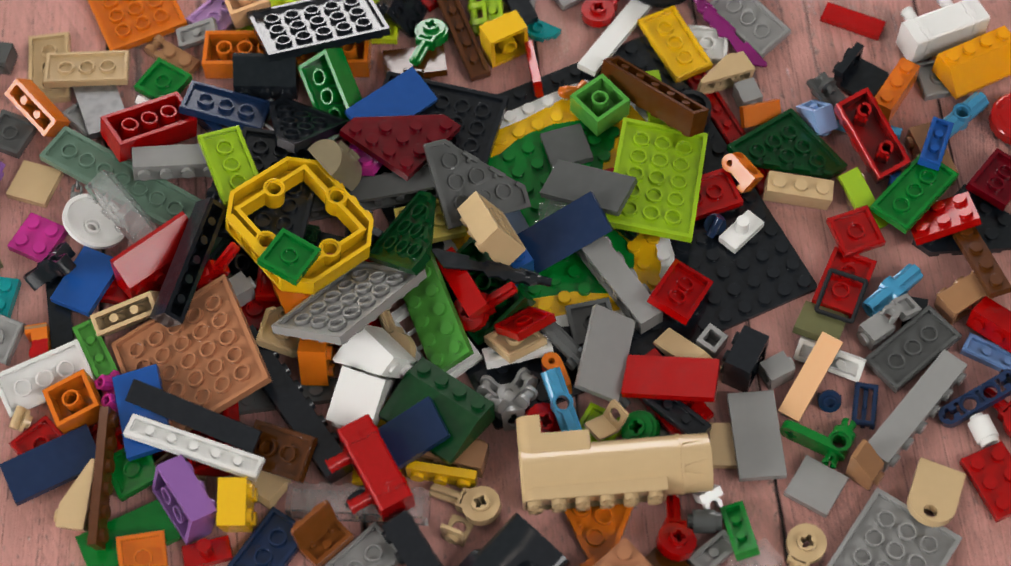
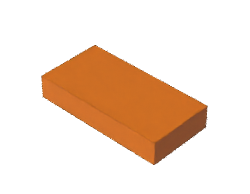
[739,99,781,128]

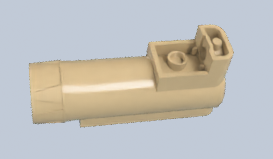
[516,415,714,515]

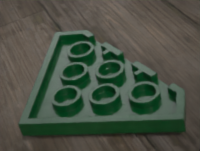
[726,108,848,180]
[368,190,436,276]

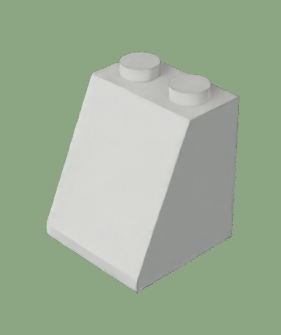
[332,325,418,379]
[326,366,396,428]

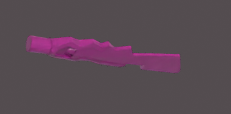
[692,0,767,67]

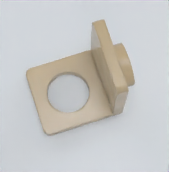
[584,399,629,441]
[440,514,474,547]

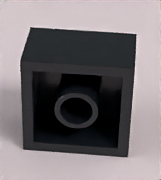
[720,325,770,392]

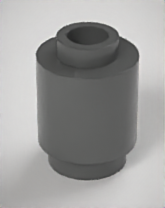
[687,509,722,534]

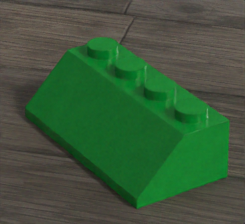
[297,48,362,141]

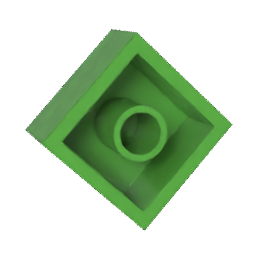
[570,73,630,137]

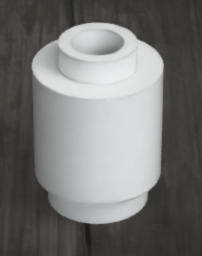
[967,412,999,449]

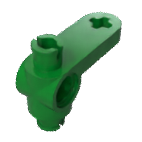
[780,418,857,469]

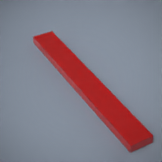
[686,72,771,195]

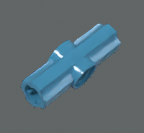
[943,92,989,139]
[861,263,923,317]
[540,367,582,431]

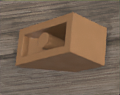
[845,438,885,491]

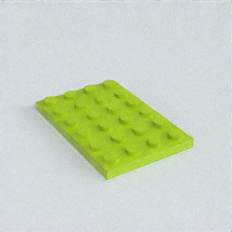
[605,117,708,243]

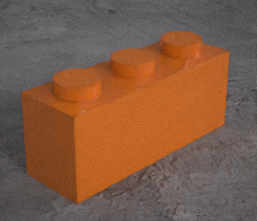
[874,57,920,122]
[4,78,70,137]

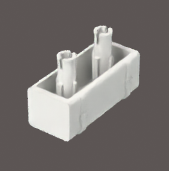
[896,0,990,63]

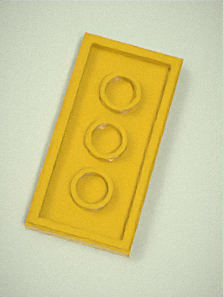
[637,5,713,83]

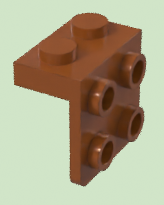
[290,500,355,566]

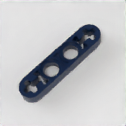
[939,369,1011,428]

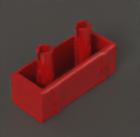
[834,87,911,184]
[325,414,415,522]

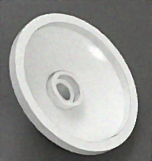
[62,193,127,249]

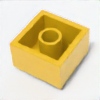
[479,10,528,68]
[216,477,258,533]

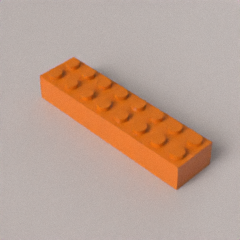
[202,30,372,79]

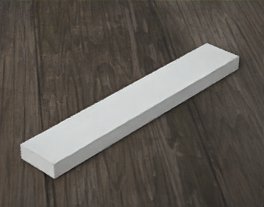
[577,0,653,77]
[123,413,265,482]

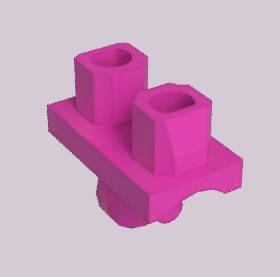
[94,370,120,415]

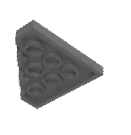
[423,139,531,230]

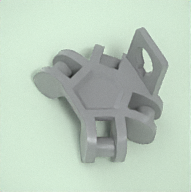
[477,367,538,431]

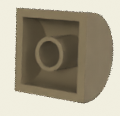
[307,139,362,192]

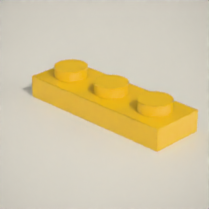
[406,461,478,489]

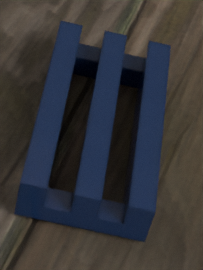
[851,382,879,430]

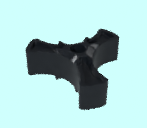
[23,241,76,291]

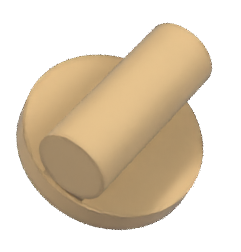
[9,406,33,432]

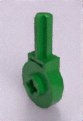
[409,18,449,67]
[621,410,661,439]

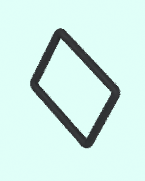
[814,268,868,324]

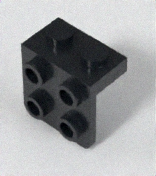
[376,0,427,38]
[832,42,889,96]

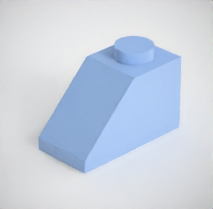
[795,99,838,137]

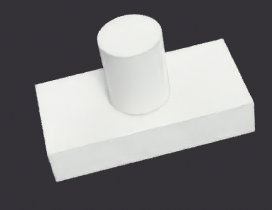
[718,210,765,254]

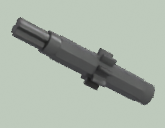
[541,322,631,409]

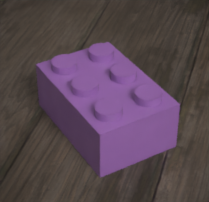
[151,454,217,545]

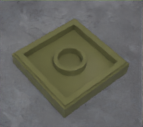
[792,301,849,341]

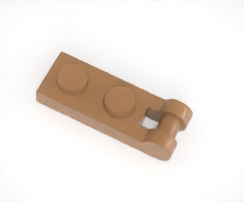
[144,34,201,75]

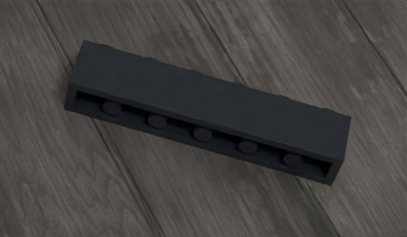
[150,197,227,328]

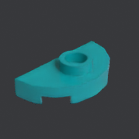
[527,19,561,42]

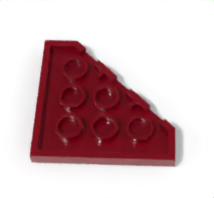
[340,114,461,181]

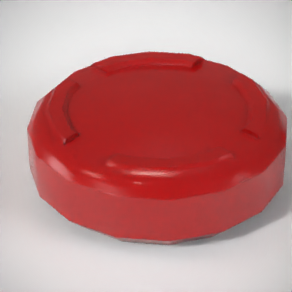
[988,93,1011,145]

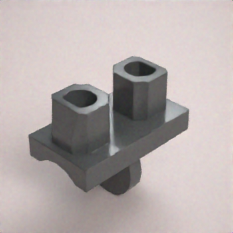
[806,72,846,110]

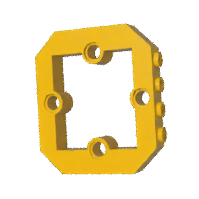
[226,156,374,295]

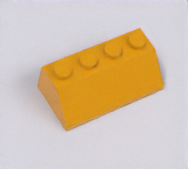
[931,25,1011,100]

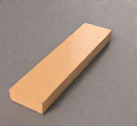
[778,331,843,423]

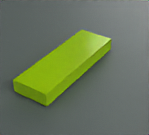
[837,166,889,229]

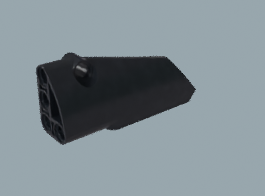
[458,513,570,566]

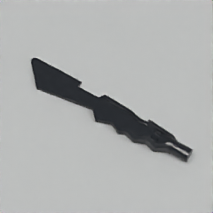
[432,248,553,287]

